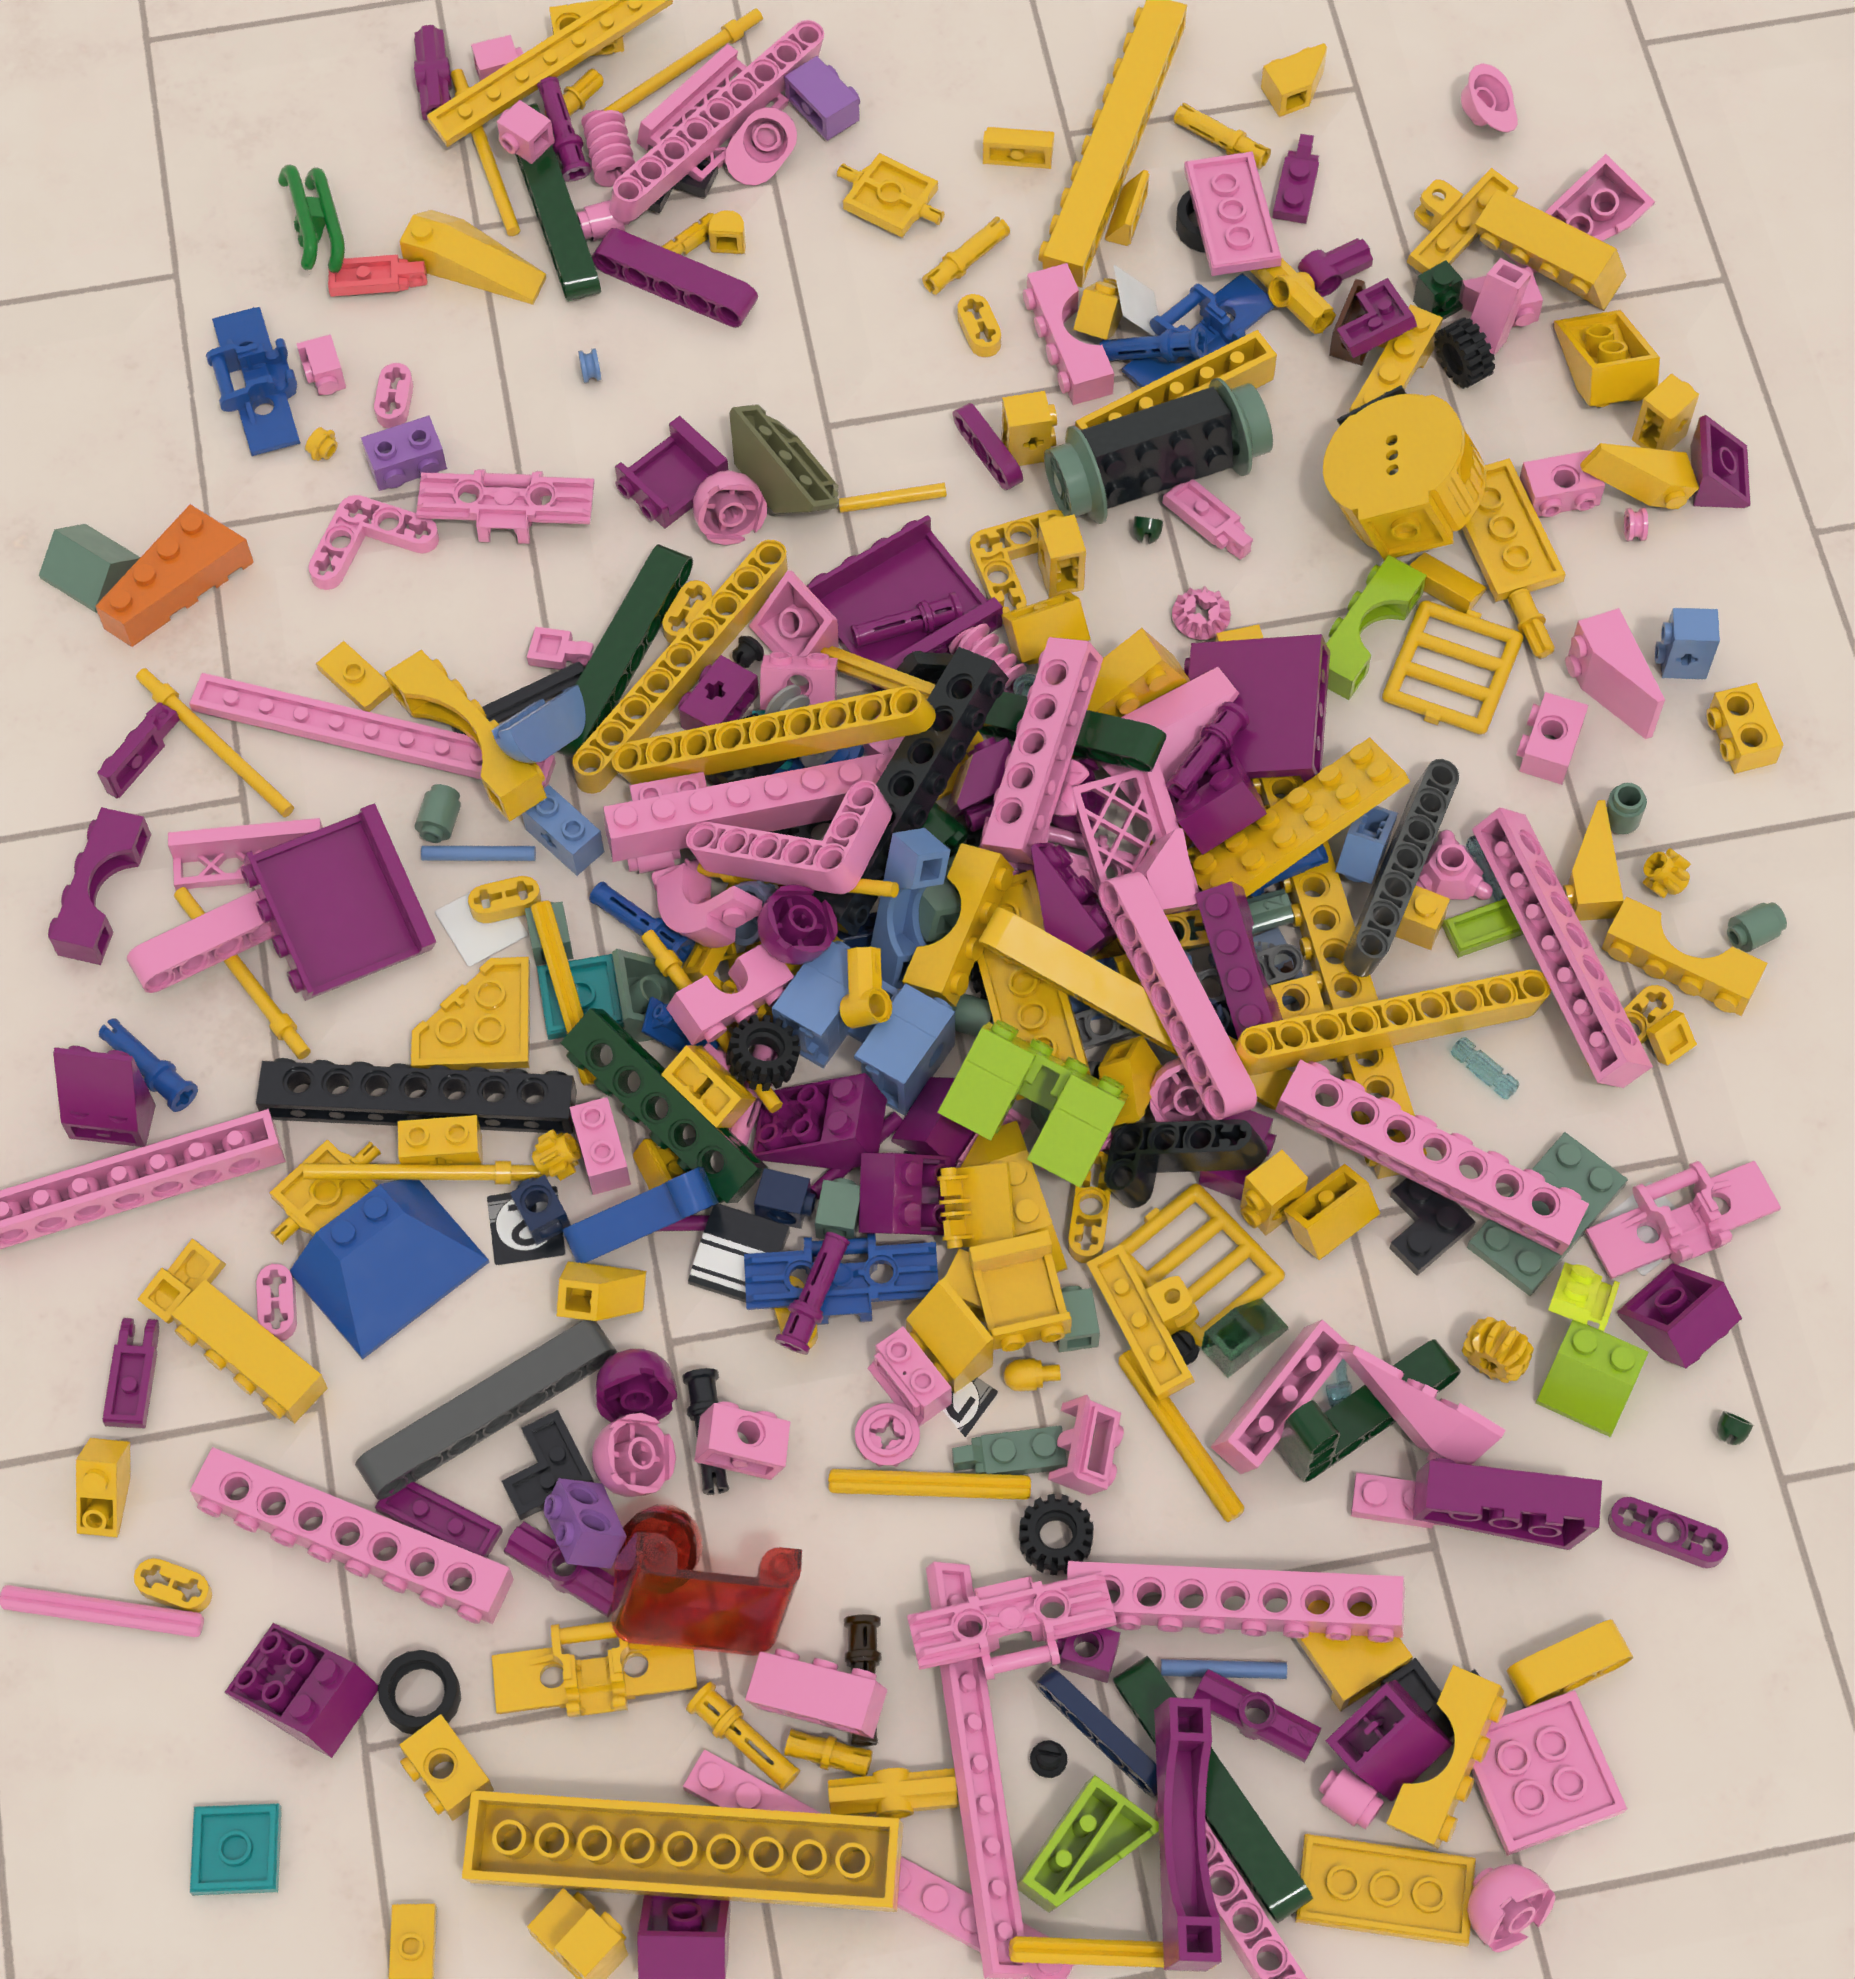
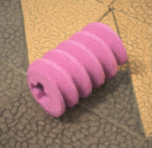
[581,110,635,187]
[949,623,1027,694]

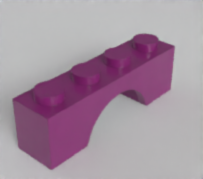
[48,807,151,965]
[1195,881,1283,1038]

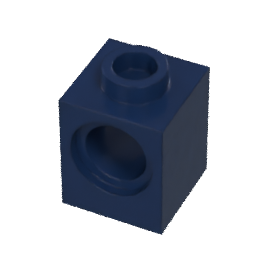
[754,1168,816,1229]
[510,1175,571,1246]

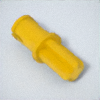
[545,69,604,118]
[1507,588,1555,659]

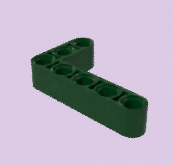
[1279,1339,1461,1483]

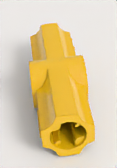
[1250,257,1337,334]
[828,1768,958,1819]

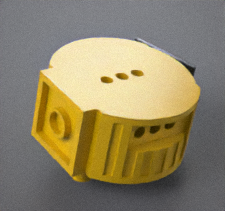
[1323,385,1486,560]

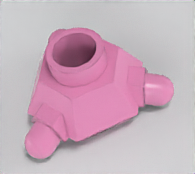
[1416,830,1493,900]

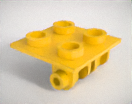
[937,1162,1015,1249]

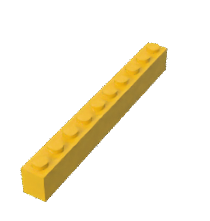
[1038,0,1187,288]

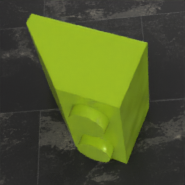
[1536,1320,1649,1437]

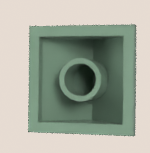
[39,524,140,613]
[612,949,679,1042]

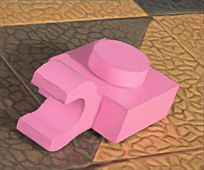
[527,627,594,670]

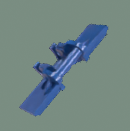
[1122,273,1276,388]
[206,307,300,456]
[744,1233,938,1325]

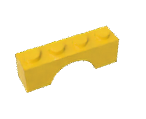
[1349,304,1443,412]
[902,843,1014,1007]
[1601,896,1768,1016]
[1386,1665,1507,1849]

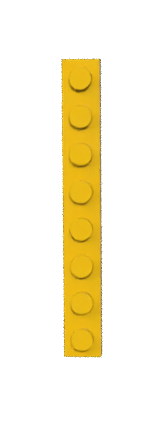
[427,0,673,147]

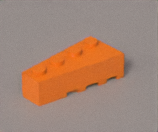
[95,504,254,647]

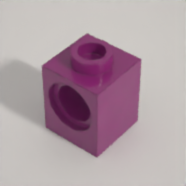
[1057,1628,1121,1683]

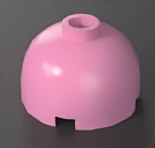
[693,470,767,545]
[1149,1058,1222,1122]
[592,1413,676,1497]
[1467,1864,1556,1953]

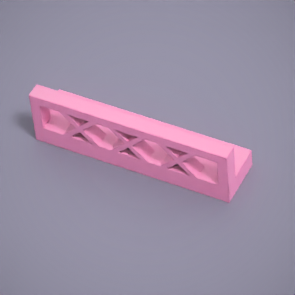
[168,818,323,890]

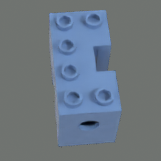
[772,941,955,1116]

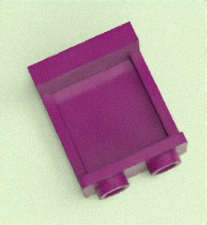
[615,415,728,529]

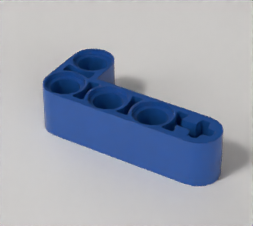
[562,1166,719,1263]

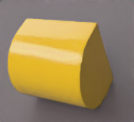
[708,210,746,254]

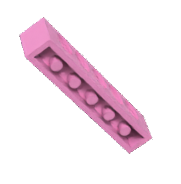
[981,637,1103,865]

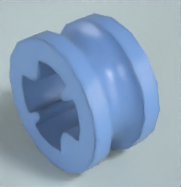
[578,348,602,383]

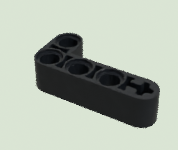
[1104,1119,1267,1208]

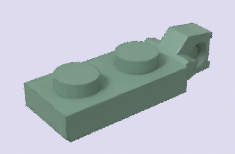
[952,1425,1067,1475]

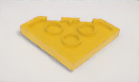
[411,957,530,1070]

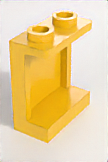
[969,1230,1072,1352]
[1296,1600,1413,1712]

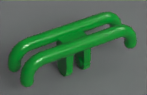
[278,164,345,273]

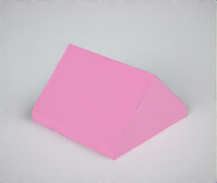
[749,571,839,657]

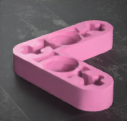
[308,495,439,590]

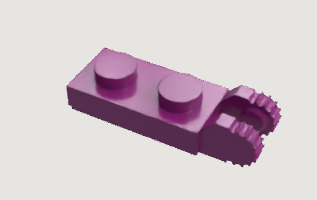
[102,1318,160,1429]

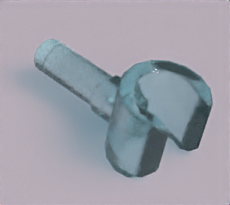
[1326,1359,1352,1408]

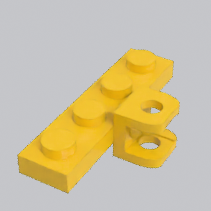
[1407,168,1519,274]
[1087,1244,1199,1401]

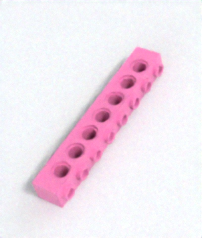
[1472,807,1653,1088]
[1275,1060,1589,1255]
[0,1109,286,1249]
[190,1447,514,1624]
[1064,1561,1405,1643]

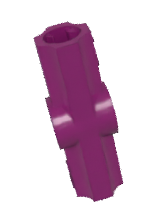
[414,25,452,121]
[504,1522,628,1617]
[1193,1669,1322,1763]

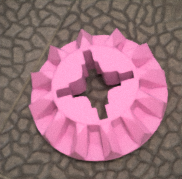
[1172,586,1231,640]
[855,1403,920,1467]

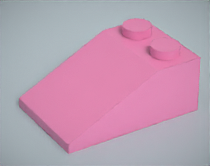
[1565,608,1665,739]

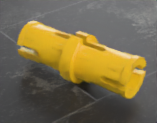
[784,1729,873,1777]

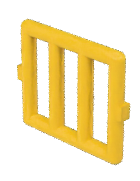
[1382,600,1523,735]
[1117,1183,1285,1347]

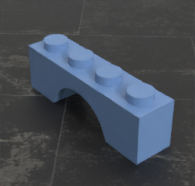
[870,828,950,989]

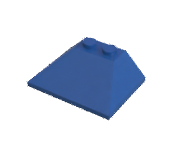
[290,1180,489,1360]

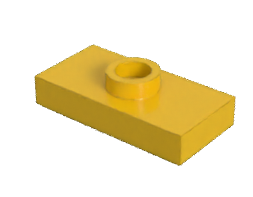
[316,641,392,712]
[389,1904,437,1979]

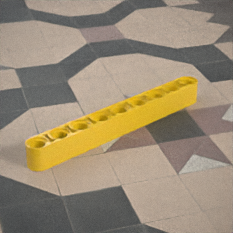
[572,540,788,794]
[611,686,936,785]
[978,907,1293,1110]
[1234,970,1551,1076]

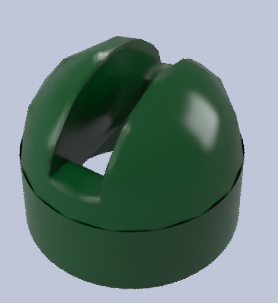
[1133,516,1163,544]
[1717,1411,1754,1445]

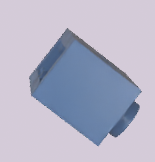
[1655,608,1720,679]
[522,784,604,876]
[1335,806,1398,884]

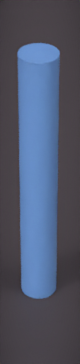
[421,846,536,861]
[1161,1659,1287,1679]

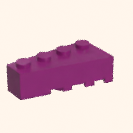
[1413,1458,1602,1550]

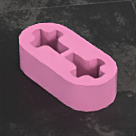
[374,363,413,428]
[256,1264,297,1341]

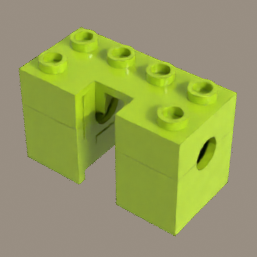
[937,1020,1129,1187]

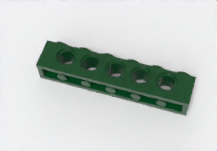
[560,1008,769,1203]

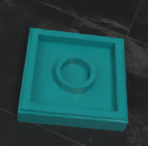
[537,954,624,1040]
[190,1804,281,1895]

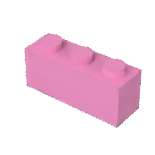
[745,1649,887,1739]

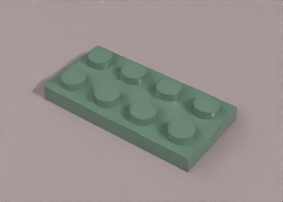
[1467,1132,1628,1296]

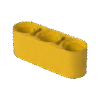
[1506,1619,1633,1708]

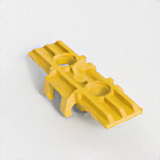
[492,1615,698,1717]

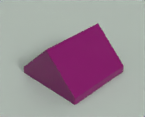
[1690,415,1751,508]
[891,1077,976,1167]

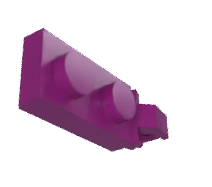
[1272,134,1319,224]
[97,702,180,798]

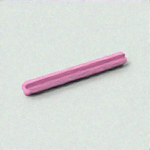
[0,1585,204,1637]

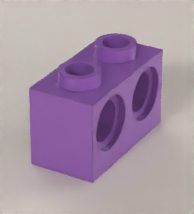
[544,1478,627,1569]

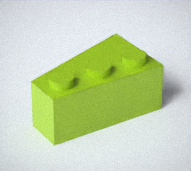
[1017,1775,1159,1913]

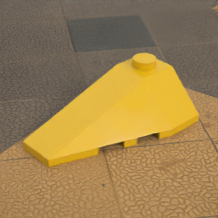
[399,210,547,305]

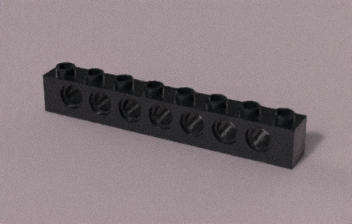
[812,647,1009,937]
[256,1058,577,1134]

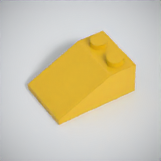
[1554,310,1660,407]

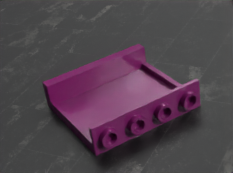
[807,515,1003,691]
[1184,634,1330,783]
[241,803,436,1001]

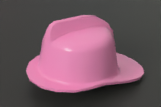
[1461,63,1518,133]
[725,107,797,185]

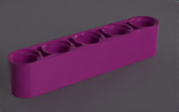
[592,228,758,327]

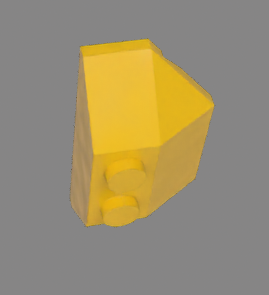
[961,1120,1068,1273]

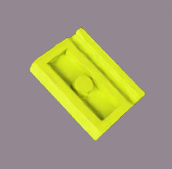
[1548,1262,1620,1331]

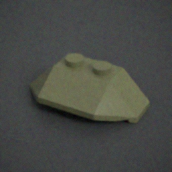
[729,404,839,513]

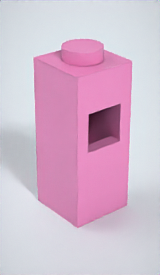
[1470,258,1532,356]

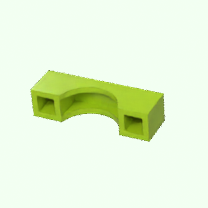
[1326,555,1427,700]

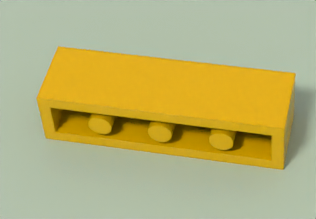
[171,1279,328,1424]

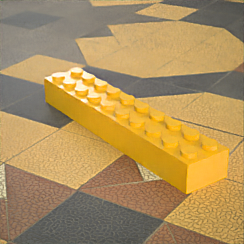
[462,1791,903,1912]

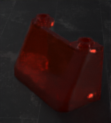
[612,1531,802,1656]

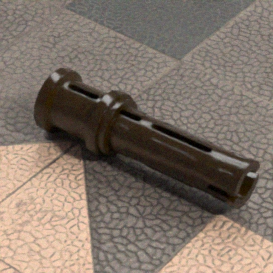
[844,1615,881,1747]

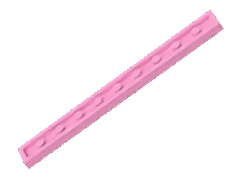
[189,673,556,788]
[926,1562,1030,1979]
[683,1749,1075,1979]

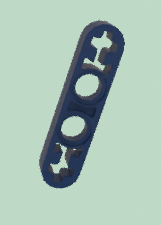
[1035,1667,1157,1798]

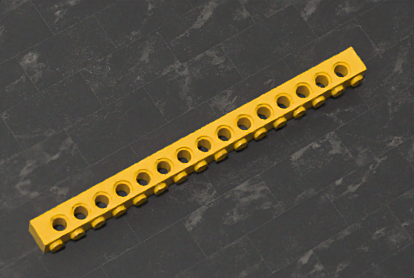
[1215,624,1427,1179]

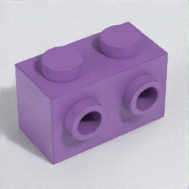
[784,56,860,141]
[361,415,447,491]

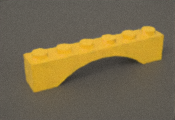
[385,650,547,822]

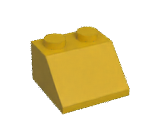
[906,1277,994,1394]

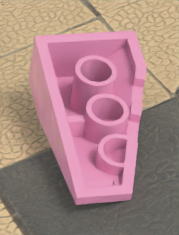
[1504,154,1655,274]
[1099,667,1240,811]
[1337,1343,1506,1465]

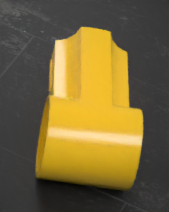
[839,947,892,1029]

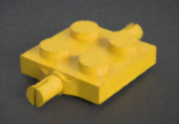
[837,153,945,238]
[269,1139,381,1245]

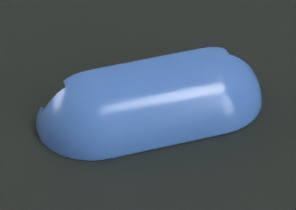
[492,685,586,763]

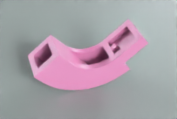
[657,864,762,948]

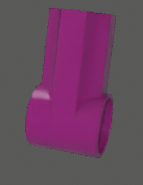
[1298,238,1373,297]

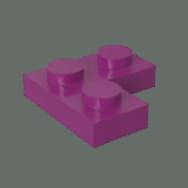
[1337,278,1417,358]

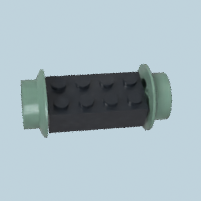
[1044,378,1273,524]

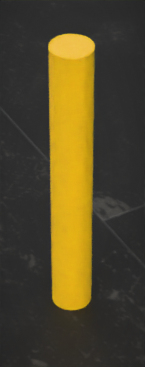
[838,483,947,513]

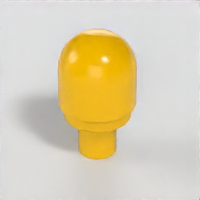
[1004,1358,1061,1392]

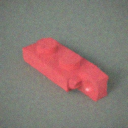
[328,254,427,297]

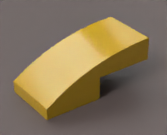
[137,1239,226,1324]

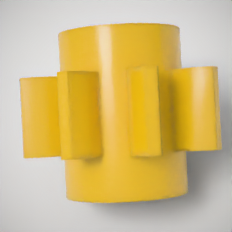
[1643,848,1691,898]
[532,1129,582,1181]

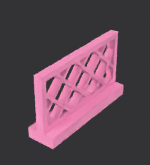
[637,44,789,182]
[1073,762,1200,912]

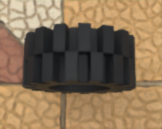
[1434,317,1495,388]
[726,1015,801,1091]
[1019,1494,1094,1575]

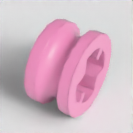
[1624,508,1648,541]

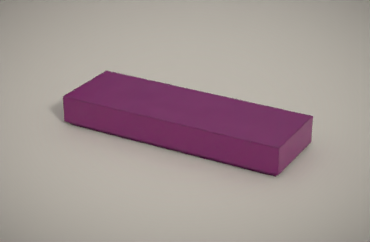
[375,1482,503,1558]

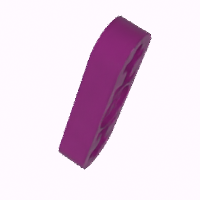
[953,403,1023,491]
[1608,1497,1728,1568]

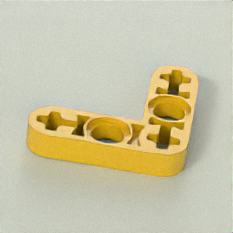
[970,509,1064,624]

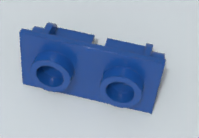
[641,997,719,1053]

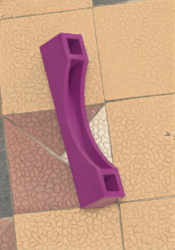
[1154,1697,1222,1972]

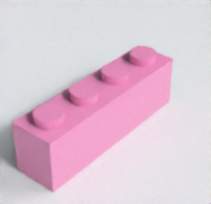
[1211,1320,1350,1474]

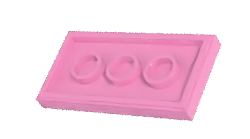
[1184,151,1281,276]

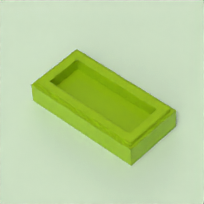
[1442,898,1524,958]

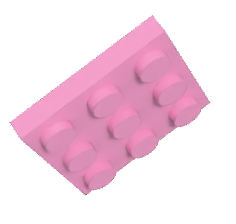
[1471,1690,1627,1856]

